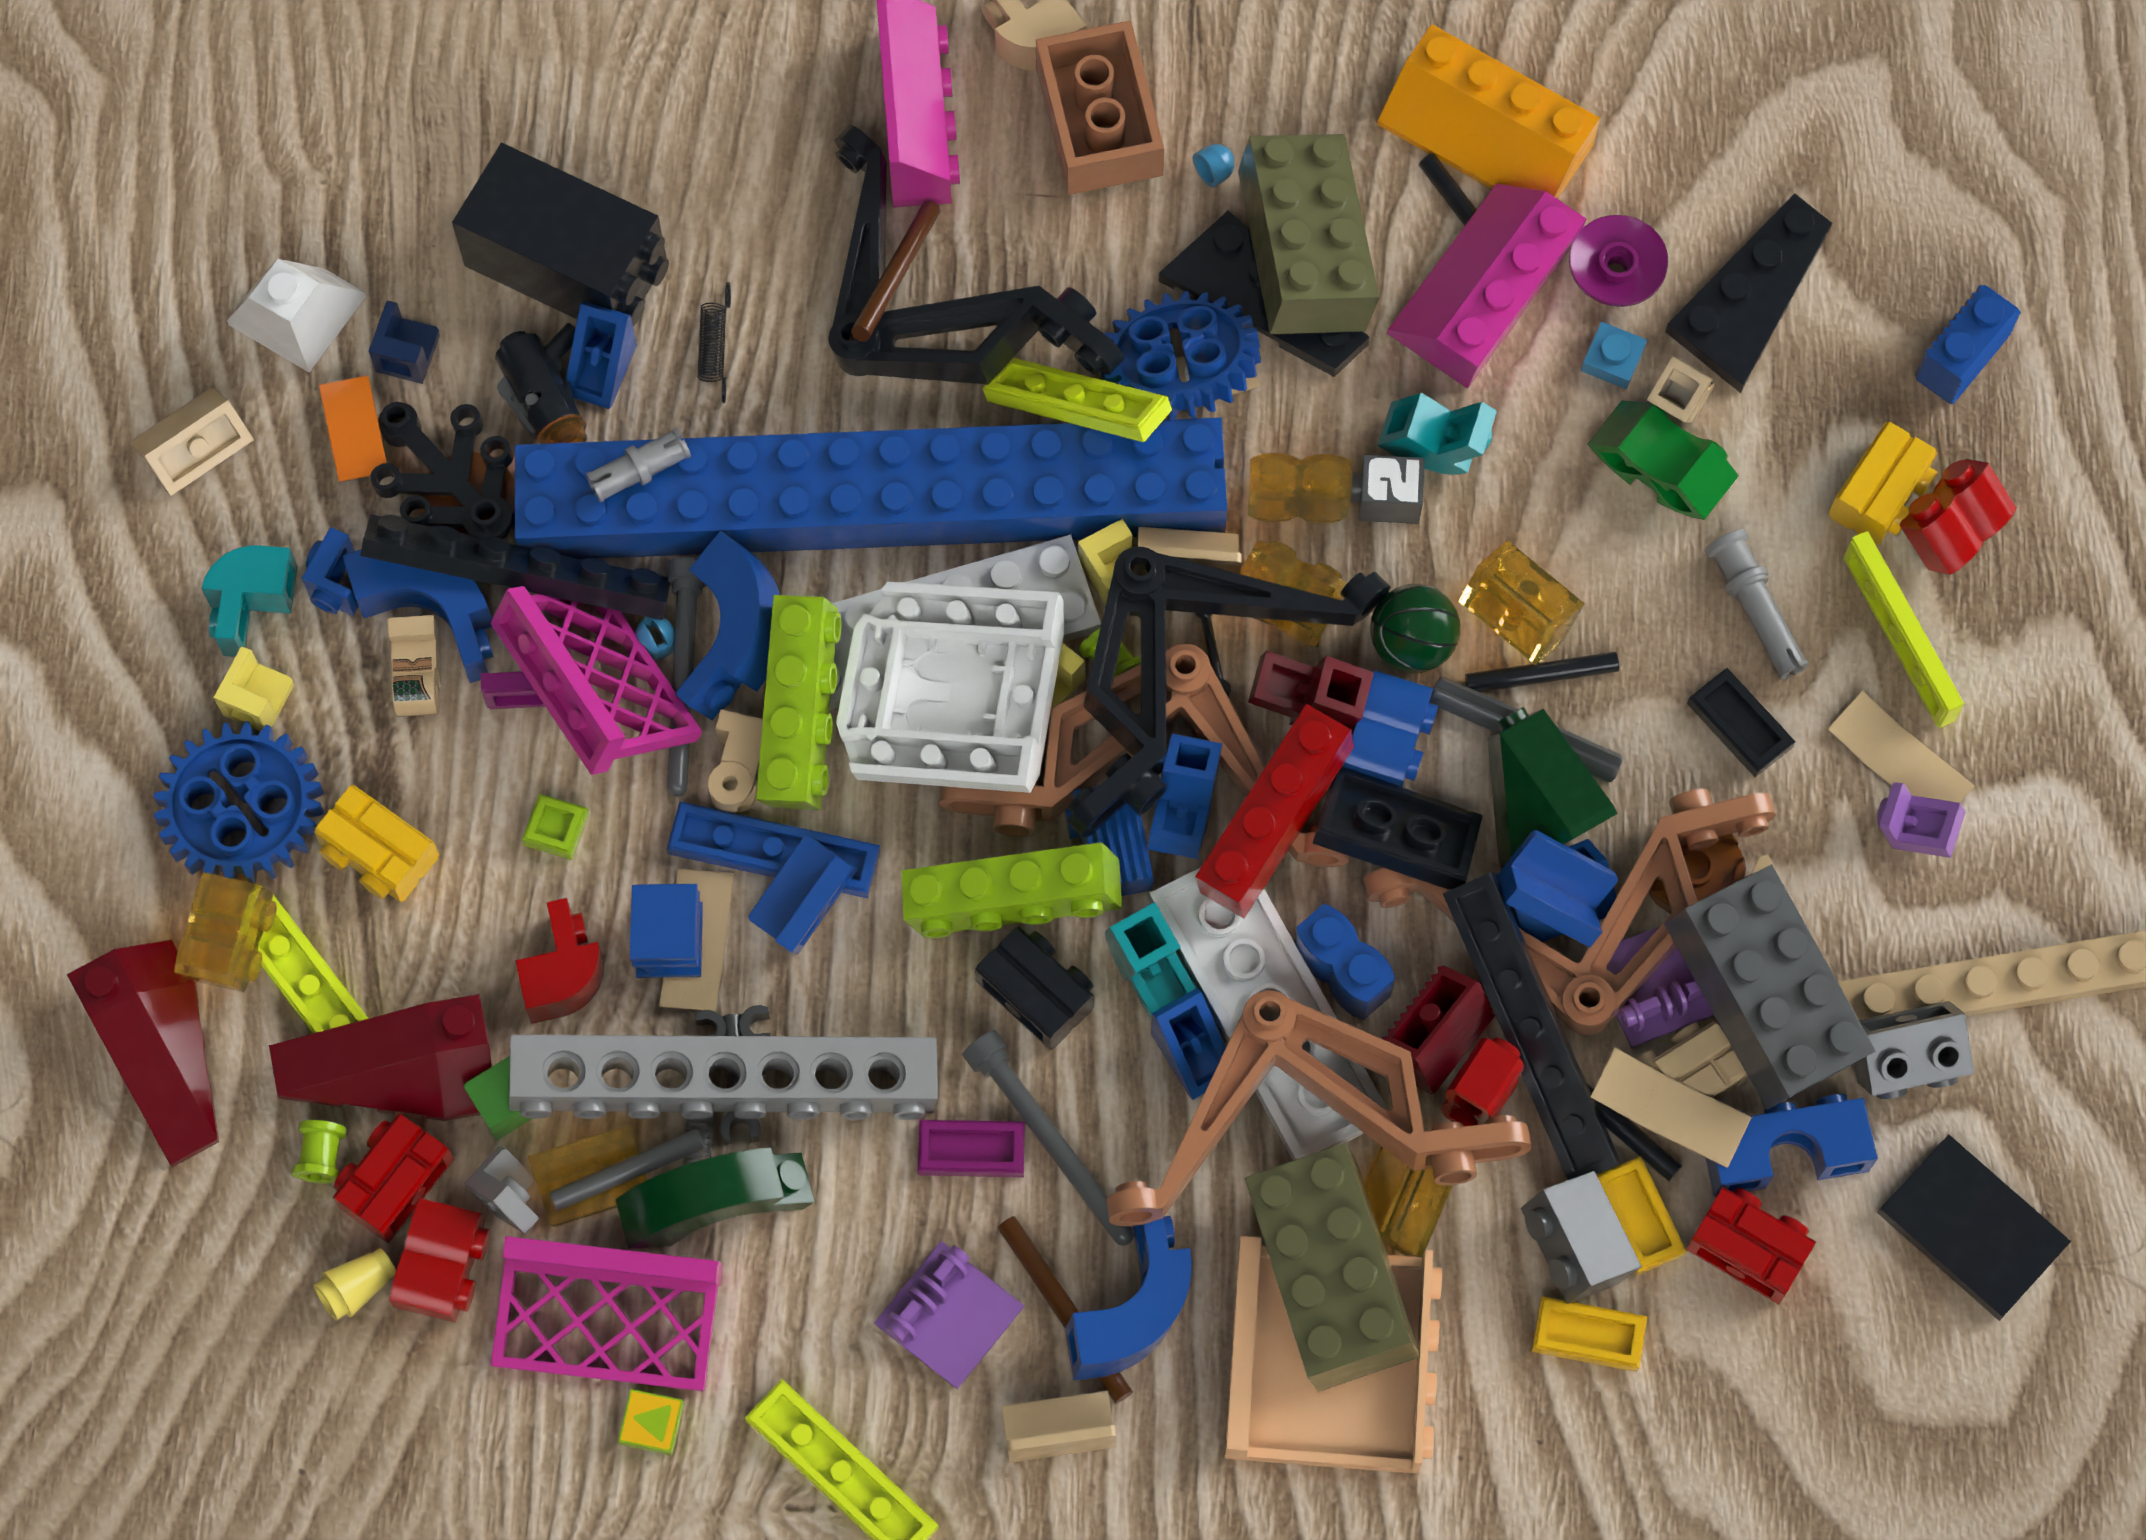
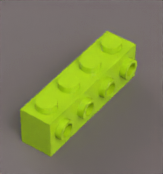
[756,595,842,810]
[901,842,1122,938]

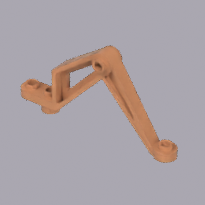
[939,644,1349,867]
[1363,788,1776,1036]
[1106,990,1532,1226]

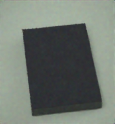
[1313,767,1483,890]
[1877,1134,2071,1321]

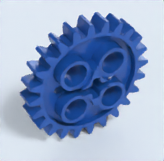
[1100,291,1261,421]
[153,721,324,887]

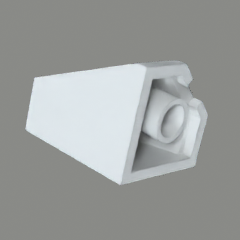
[227,259,366,373]

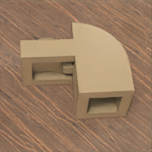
[981,0,1087,71]

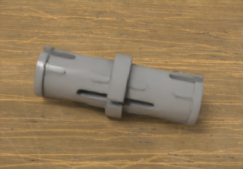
[585,428,691,503]

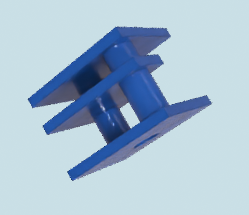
[630,884,703,978]

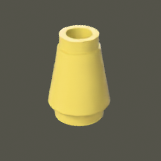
[313,1248,396,1321]

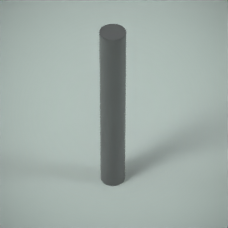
[550,1129,705,1211]

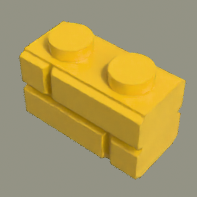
[1828,422,1938,545]
[314,784,440,902]

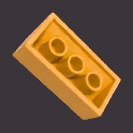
[1377,24,1600,199]

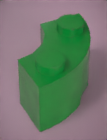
[1587,400,1739,520]

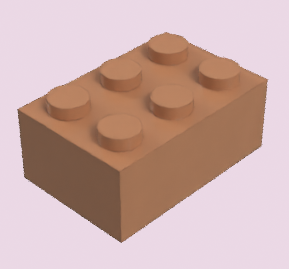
[1036,20,1164,195]

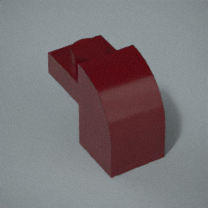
[1248,651,1374,728]

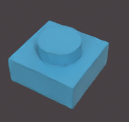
[1581,321,1647,389]

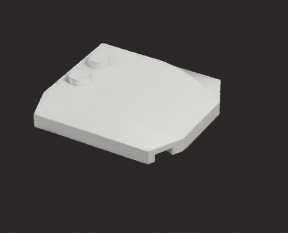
[836,581,1064,793]

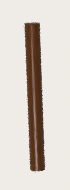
[851,201,940,341]
[997,1216,1133,1404]

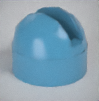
[1192,144,1234,187]
[635,617,675,660]

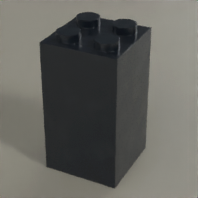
[452,142,669,326]

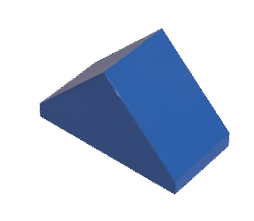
[565,301,637,409]
[1151,988,1226,1100]

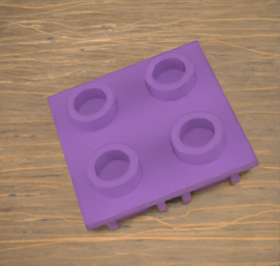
[1607,926,1715,1048]
[874,1241,1024,1389]

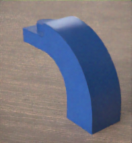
[675,530,780,720]
[342,550,494,683]
[1065,1216,1192,1381]

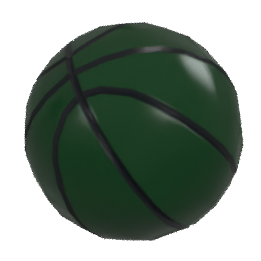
[1370,584,1461,673]

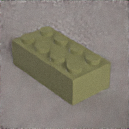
[1238,134,1379,334]
[1245,1142,1421,1392]

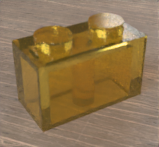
[1459,540,1585,665]

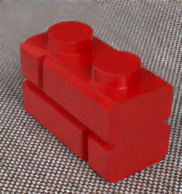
[332,1113,454,1244]
[1686,1187,1816,1305]

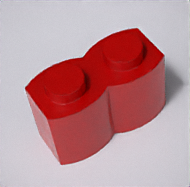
[1900,459,2017,575]
[1441,1037,1524,1127]
[389,1198,491,1323]

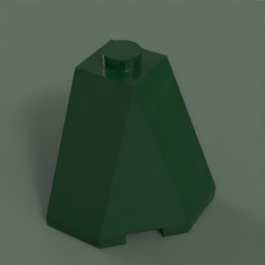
[1487,707,1618,868]

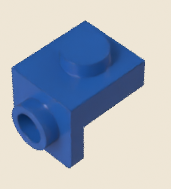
[302,527,358,616]

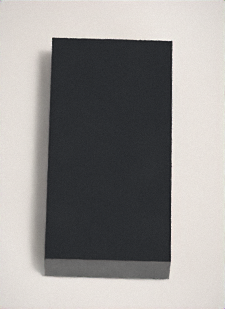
[1687,668,1796,778]

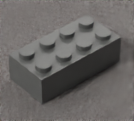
[1664,864,1876,1110]

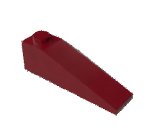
[67,940,219,1168]
[269,994,492,1121]

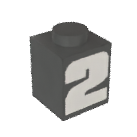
[1350,455,1424,524]

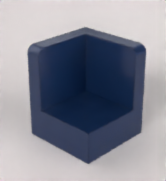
[368,300,440,384]

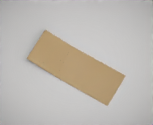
[1828,690,1975,803]
[659,868,734,1011]
[1591,1047,1752,1168]

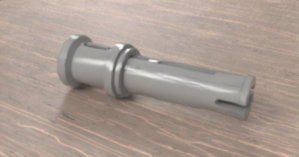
[1705,529,1809,680]

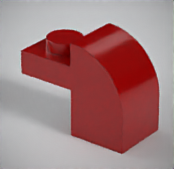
[515,898,604,1024]

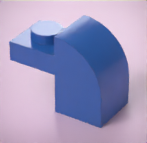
[1147,734,1222,859]

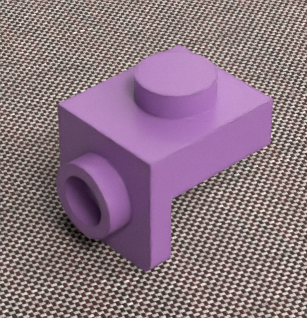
[1877,782,1965,858]

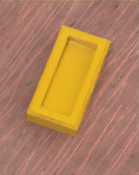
[1597,1156,1687,1276]
[1531,1296,1647,1372]

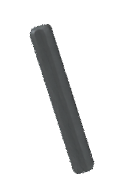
[1430,677,1623,782]

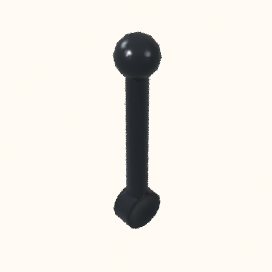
[1195,613,1231,698]

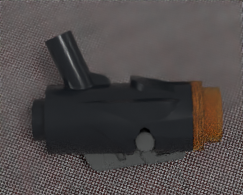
[495,323,587,444]

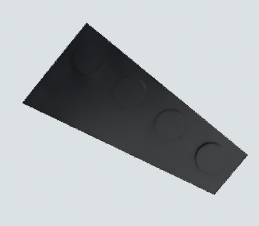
[1665,193,1832,393]
[1159,210,1370,377]

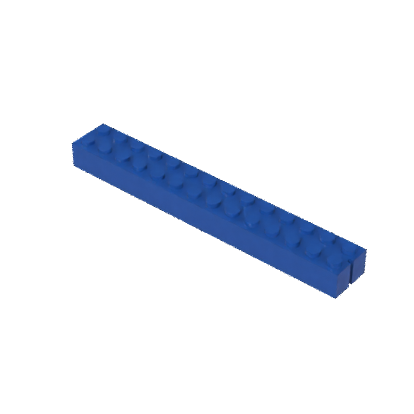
[515,417,1227,559]

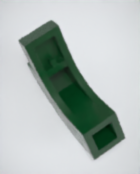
[615,1147,815,1249]

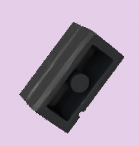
[975,926,1094,1051]

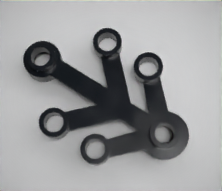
[370,402,514,539]

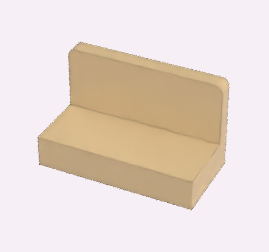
[130,388,254,496]
[1136,527,1242,574]
[1001,1391,1116,1463]

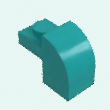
[1377,393,1497,475]
[201,545,298,657]
[1105,902,1196,1021]

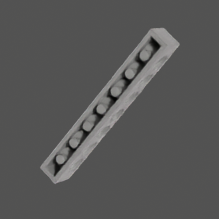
[509,1035,938,1120]

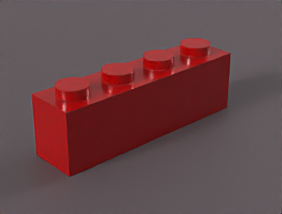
[1195,704,1354,919]

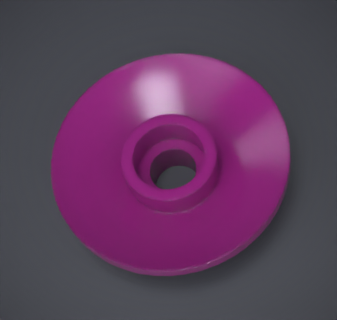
[1569,215,1669,307]

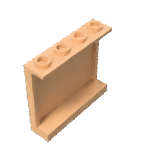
[1225,1236,1442,1474]

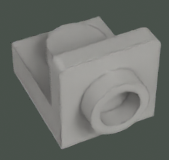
[464,1146,539,1234]

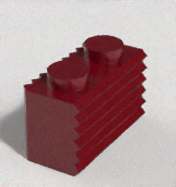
[1381,965,1496,1095]

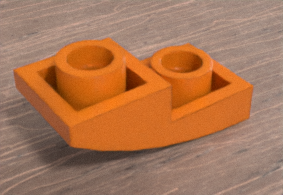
[319,375,387,483]

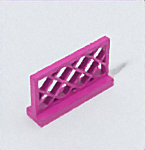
[490,586,702,775]
[490,1236,723,1391]

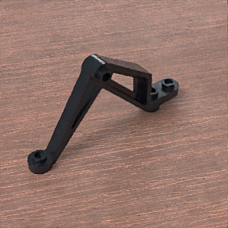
[828,125,1124,385]
[1068,546,1391,838]

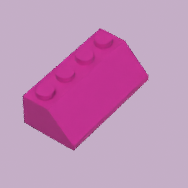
[876,0,960,208]
[1387,184,1587,389]

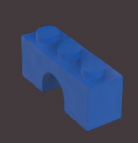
[1705,1094,1878,1197]

